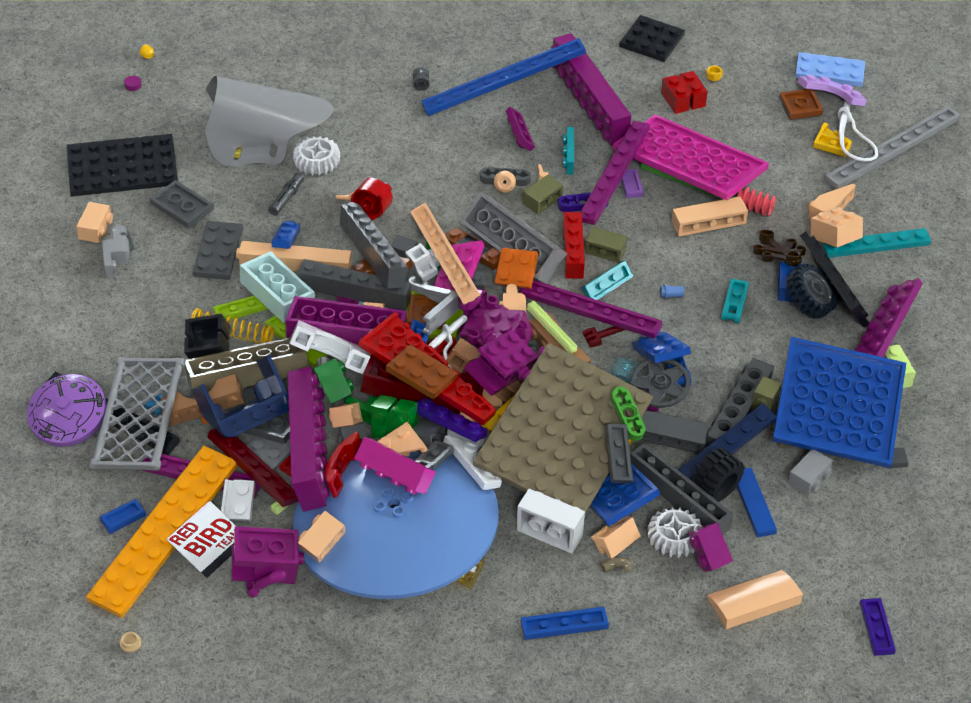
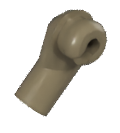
[600,557,633,573]

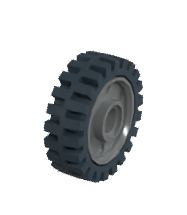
[786,263,838,319]

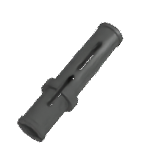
[268,173,304,216]

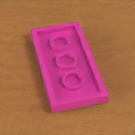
[434,240,485,291]

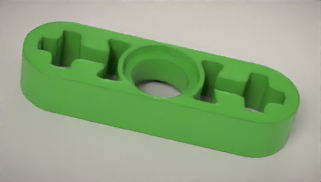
[611,387,646,441]

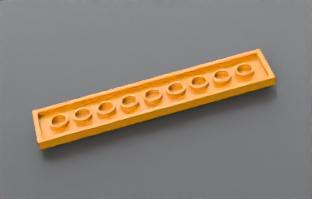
[86,445,238,618]

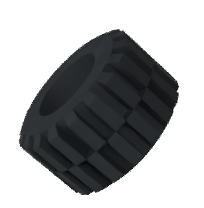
[692,448,745,502]

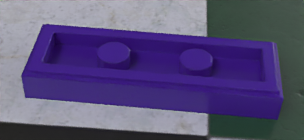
[859,598,896,656]

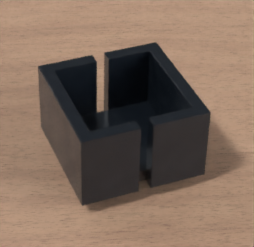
[184,313,230,359]

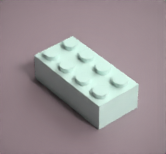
[240,251,315,323]

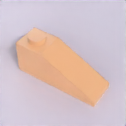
[808,184,856,219]

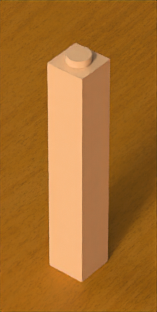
[236,241,352,272]

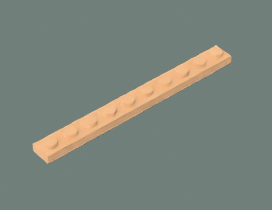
[410,202,480,305]

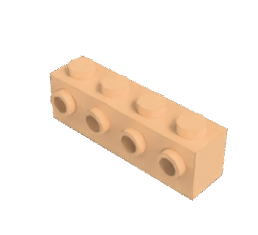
[671,196,748,237]

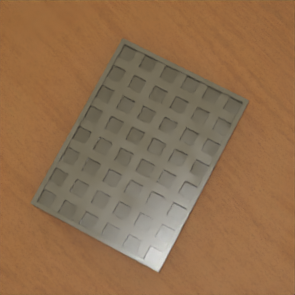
[473,342,654,514]

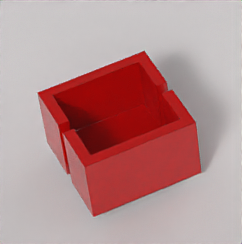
[661,71,708,114]

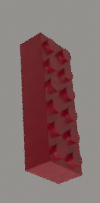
[360,355,484,414]

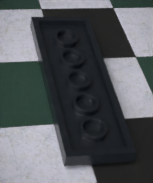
[800,231,869,328]

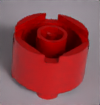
[351,177,393,220]

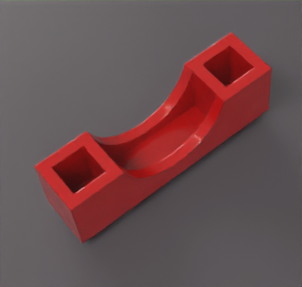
[563,212,585,279]

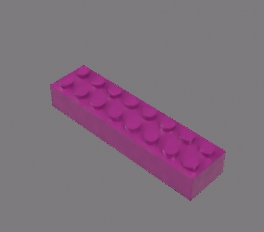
[551,33,631,146]
[288,366,330,512]

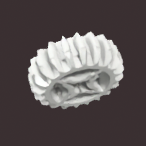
[293,136,340,176]
[647,507,703,558]

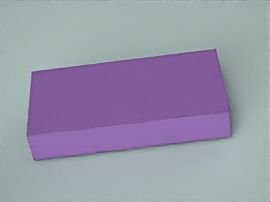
[621,169,644,198]

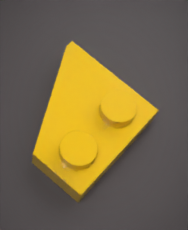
[813,122,852,157]

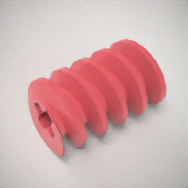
[737,186,776,216]

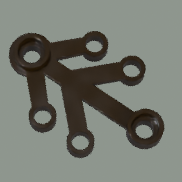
[753,230,806,266]

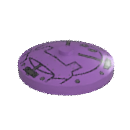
[27,374,107,447]

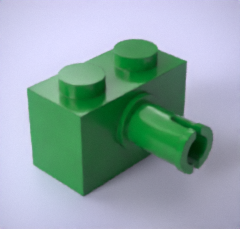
[314,358,355,405]

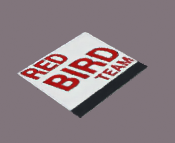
[167,501,235,578]

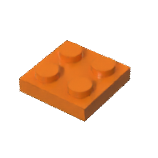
[494,248,539,289]

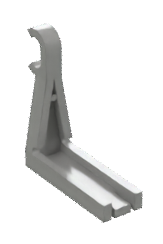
[409,276,460,335]

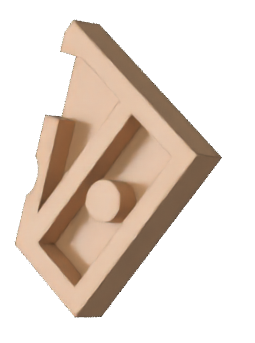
[377,422,428,456]

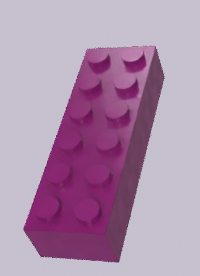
[286,296,407,345]

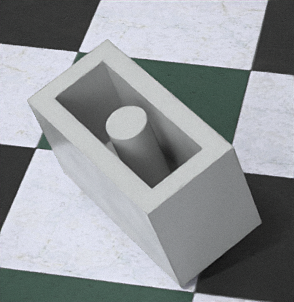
[788,450,833,496]

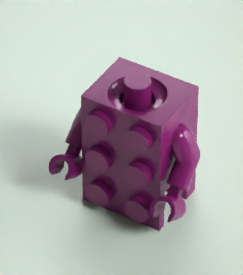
[460,295,533,349]
[464,328,538,396]
[231,526,304,598]

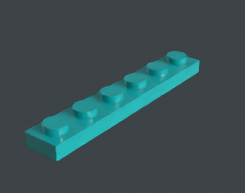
[821,228,932,258]

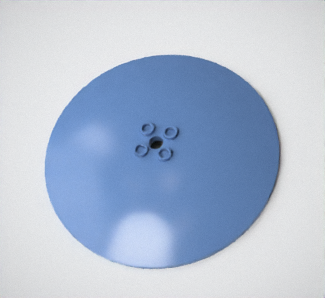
[293,452,499,599]

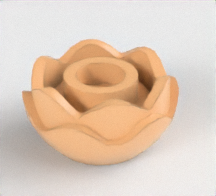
[494,170,516,193]

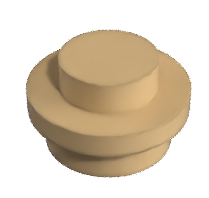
[119,632,142,653]

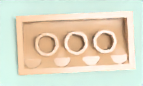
[707,570,803,629]

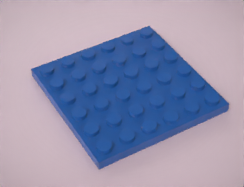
[772,337,906,468]

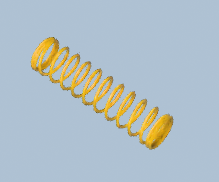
[191,308,274,344]

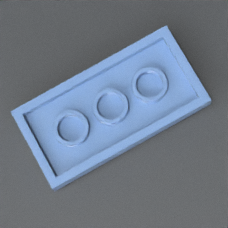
[795,52,865,87]

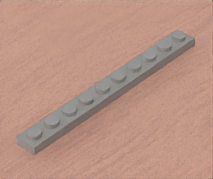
[825,106,961,189]

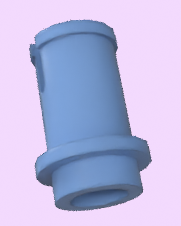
[660,284,684,299]

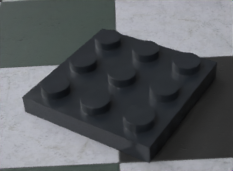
[619,15,685,62]

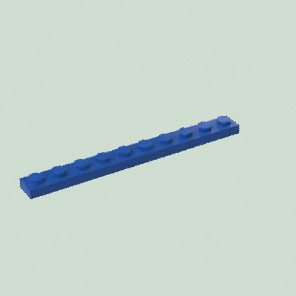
[422,38,586,116]

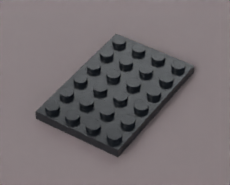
[67,134,178,197]

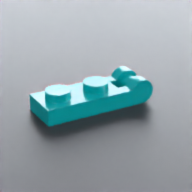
[721,278,749,324]

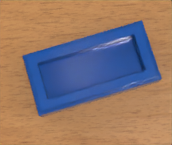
[99,499,146,534]

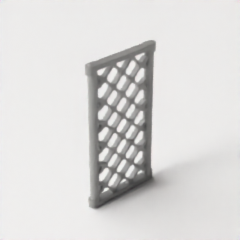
[89,357,186,471]

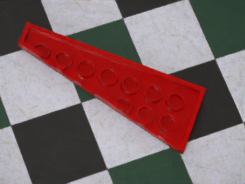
[358,312,496,425]

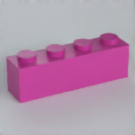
[354,437,436,495]

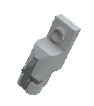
[102,225,134,278]

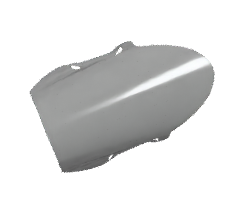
[205,76,333,167]

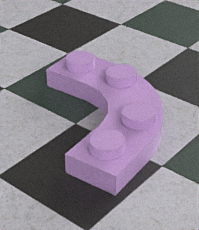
[798,75,867,106]

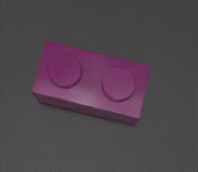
[688,523,733,572]

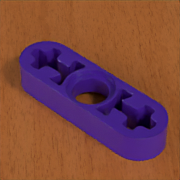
[558,192,609,212]

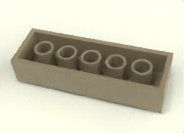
[185,337,308,394]

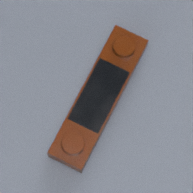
[445,227,501,270]

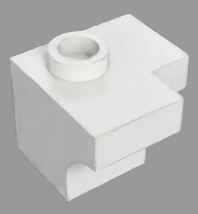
[405,243,441,283]

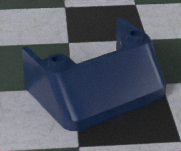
[191,354,289,438]

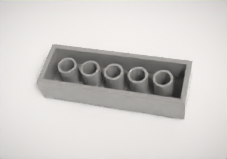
[460,192,568,284]

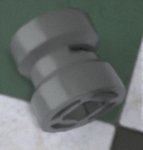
[413,67,430,91]

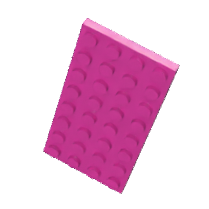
[613,114,769,200]

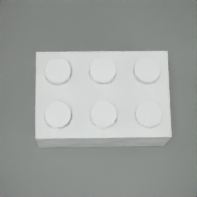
[517,489,585,553]

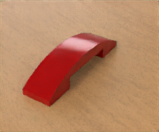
[325,432,362,498]

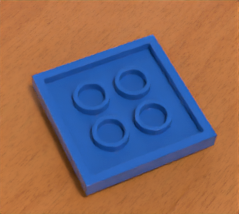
[590,463,660,527]

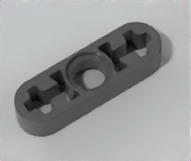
[480,167,531,186]

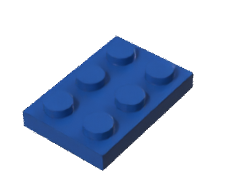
[632,332,691,364]

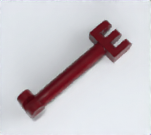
[582,326,625,348]

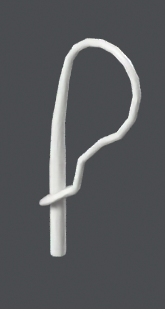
[838,100,878,162]
[429,315,468,369]

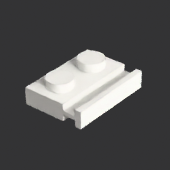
[221,479,256,522]

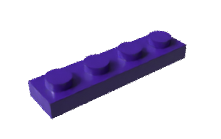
[417,398,488,442]

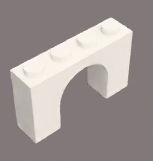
[290,320,370,374]

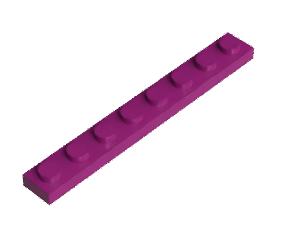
[581,121,650,225]
[520,280,663,339]

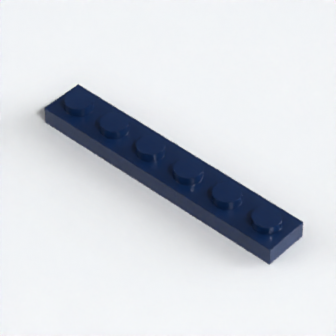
[678,403,776,481]

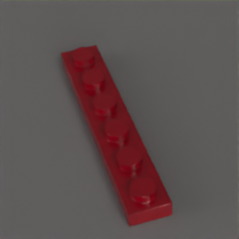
[207,429,299,508]

